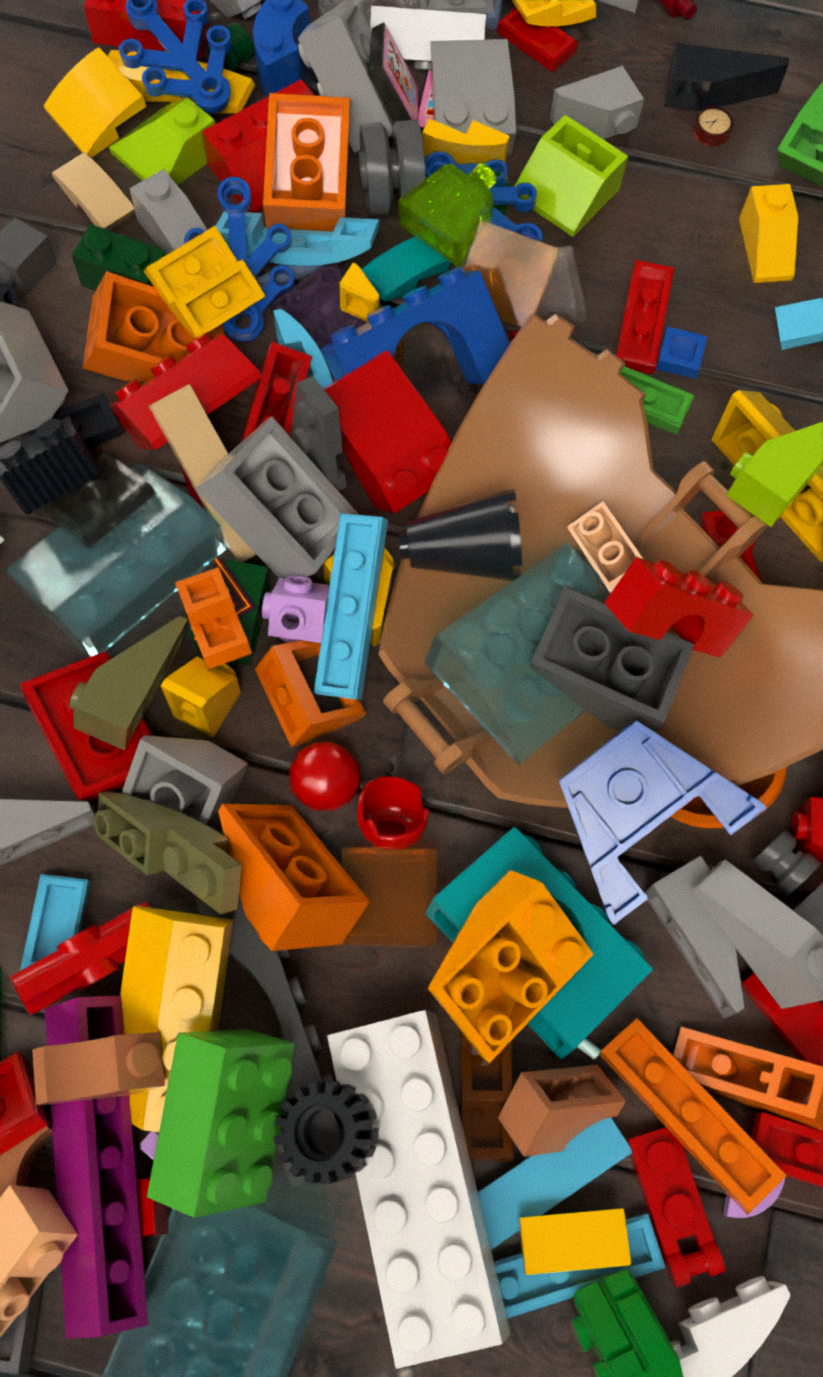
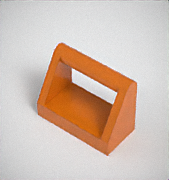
[255,640,366,747]

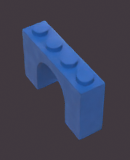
[320,267,510,385]

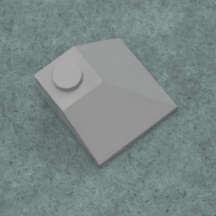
[121,735,248,829]

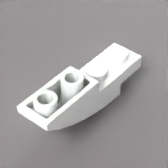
[670,1276,791,1377]

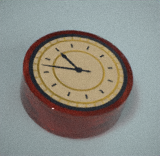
[693,106,734,146]

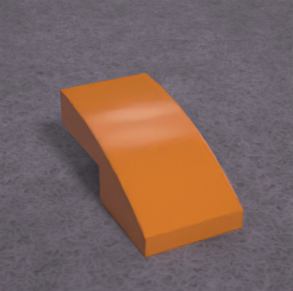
[175,567,252,669]

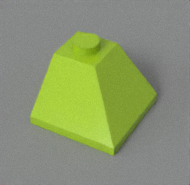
[109,97,215,186]

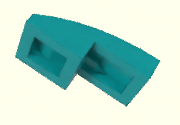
[362,232,452,302]

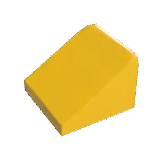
[339,262,380,322]

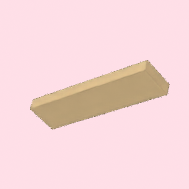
[148,384,256,562]

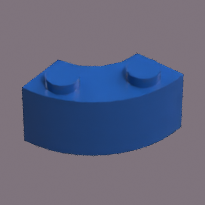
[253,0,309,97]

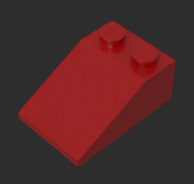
[323,350,451,514]

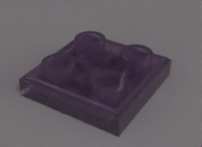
[270,263,383,364]

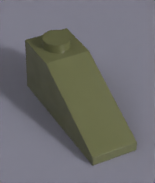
[69,616,188,750]

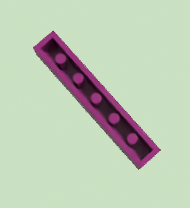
[45,996,148,1339]

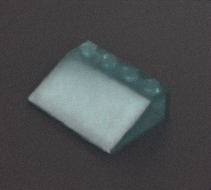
[5,463,226,657]
[424,543,610,765]
[102,1205,338,1377]

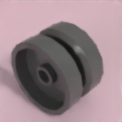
[358,119,426,217]

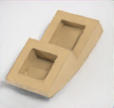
[52,152,135,231]

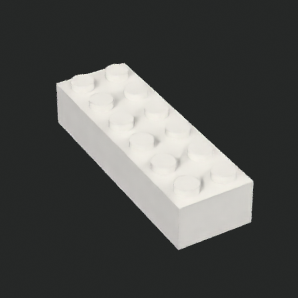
[327,1010,511,1369]

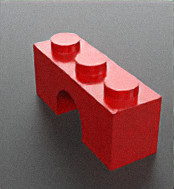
[604,557,754,658]

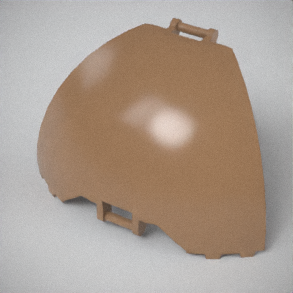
[378,313,823,808]

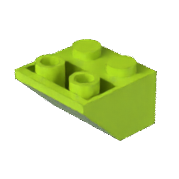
[514,115,628,237]

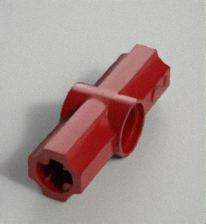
[10,901,151,1016]

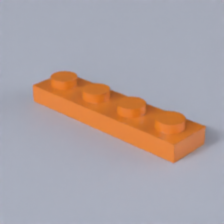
[600,1018,786,1215]

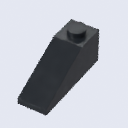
[665,43,789,112]

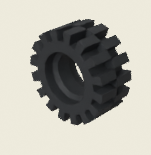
[274,1081,379,1185]

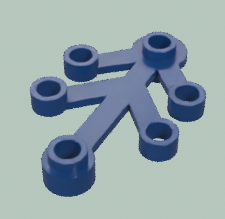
[119,0,232,114]
[424,151,543,264]
[184,177,295,343]

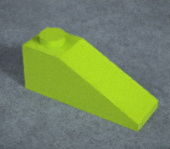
[726,422,823,527]

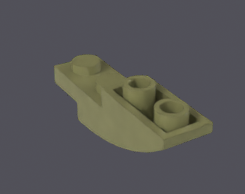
[94,791,242,915]

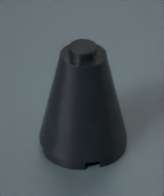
[399,489,522,581]

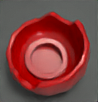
[288,741,361,812]
[356,776,429,850]

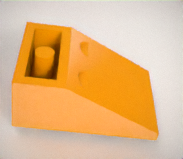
[428,870,594,1063]

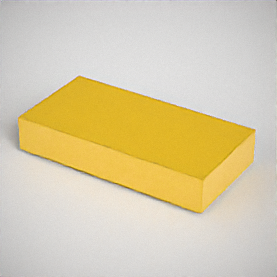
[518,1208,631,1275]

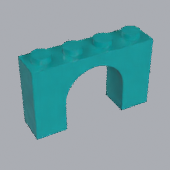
[425,826,653,1060]

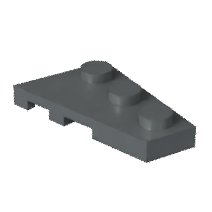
[290,376,346,493]

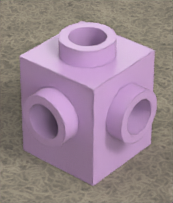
[262,575,330,643]

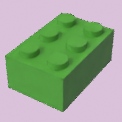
[147,1029,295,1218]

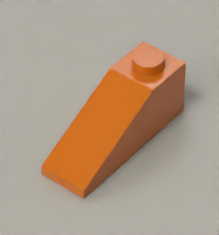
[673,1027,823,1131]

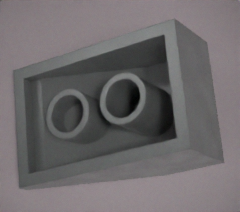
[529,587,694,733]

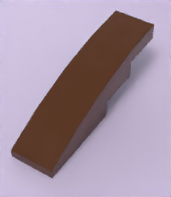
[460,1030,514,1162]

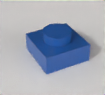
[656,326,707,379]

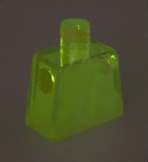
[398,163,496,267]

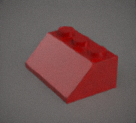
[202,79,315,213]
[109,332,263,450]

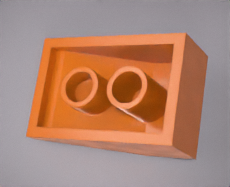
[263,93,350,232]
[82,271,224,382]
[218,804,370,951]

